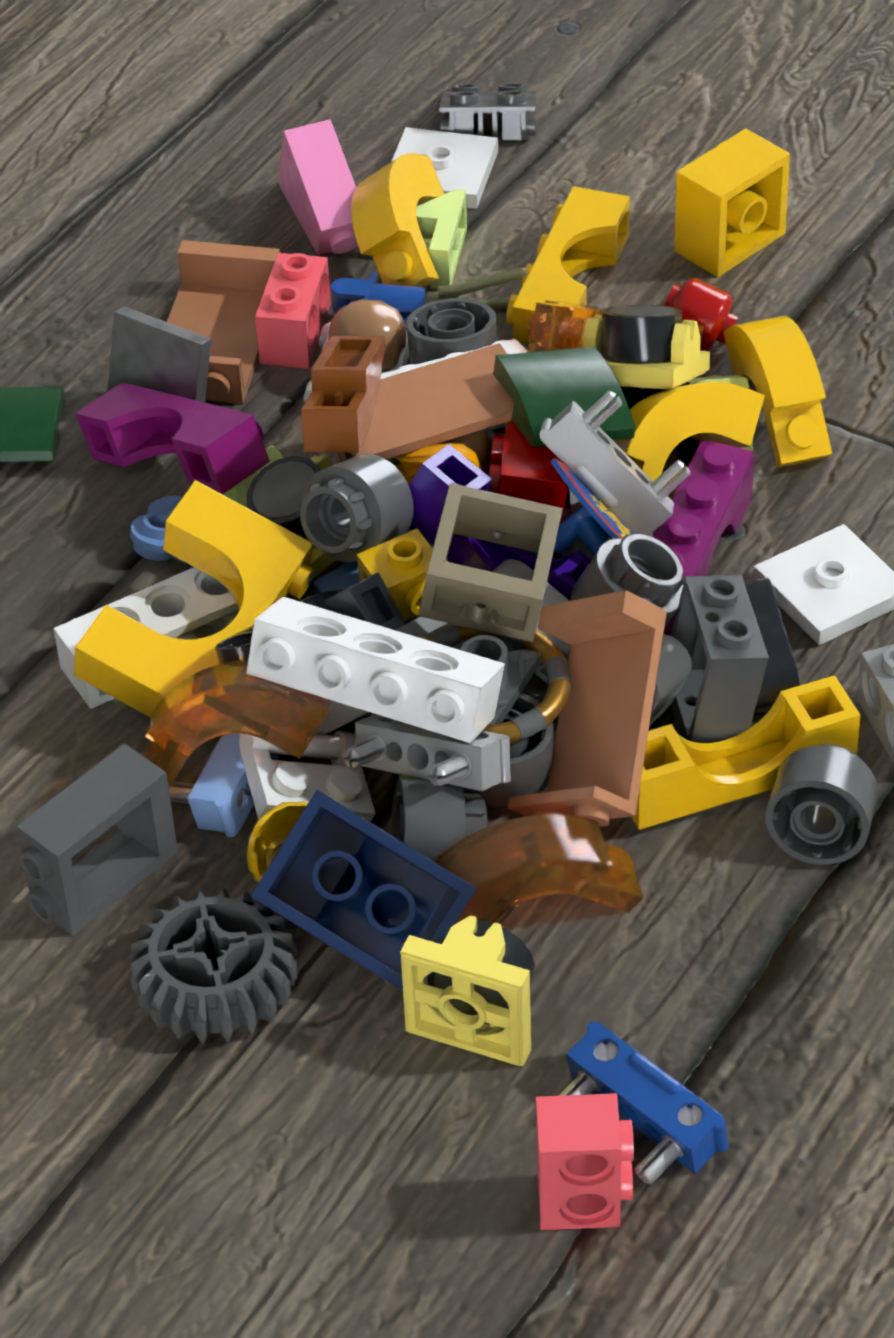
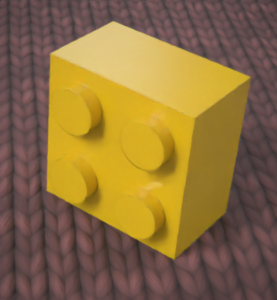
[674,128,790,278]

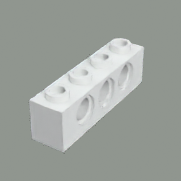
[53,567,239,709]
[246,597,505,743]

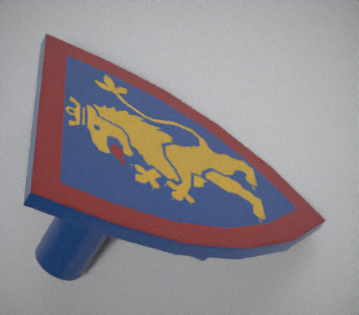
[551,458,633,556]

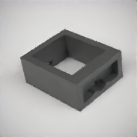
[670,575,769,743]
[16,743,178,936]

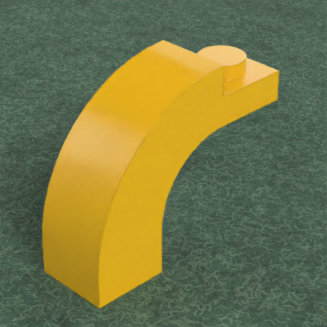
[351,153,444,288]
[724,316,832,468]
[613,382,765,482]

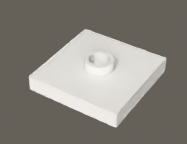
[391,127,498,209]
[753,524,894,645]

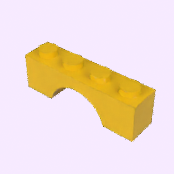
[506,186,630,351]
[631,675,861,830]

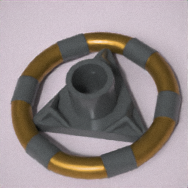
[422,623,572,744]

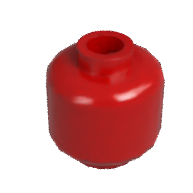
[664,278,738,351]

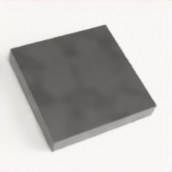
[108,306,211,403]

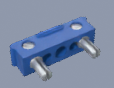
[558,1022,729,1184]

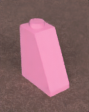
[278,119,358,255]

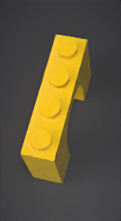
[74,480,315,741]

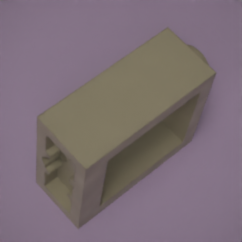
[418,483,563,642]

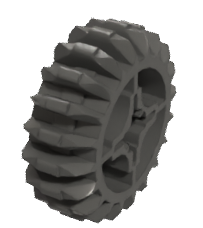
[129,887,298,1044]

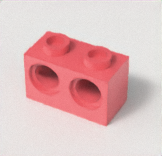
[255,253,331,369]
[536,1093,634,1230]

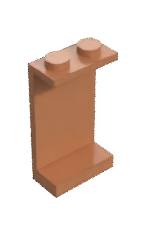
[167,240,280,405]
[332,343,514,463]
[508,590,667,832]

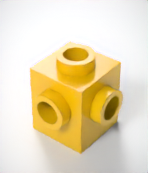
[357,528,448,621]

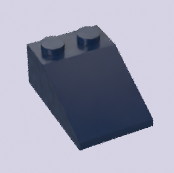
[251,790,477,991]

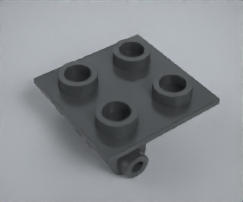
[439,83,536,141]

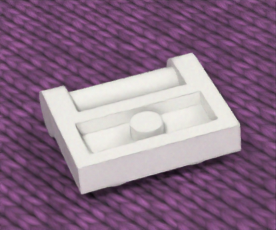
[239,722,376,822]

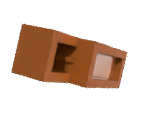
[301,336,385,453]

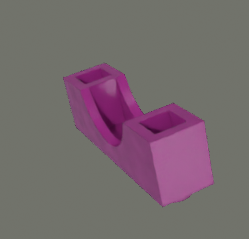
[75,382,270,495]
[653,439,754,636]

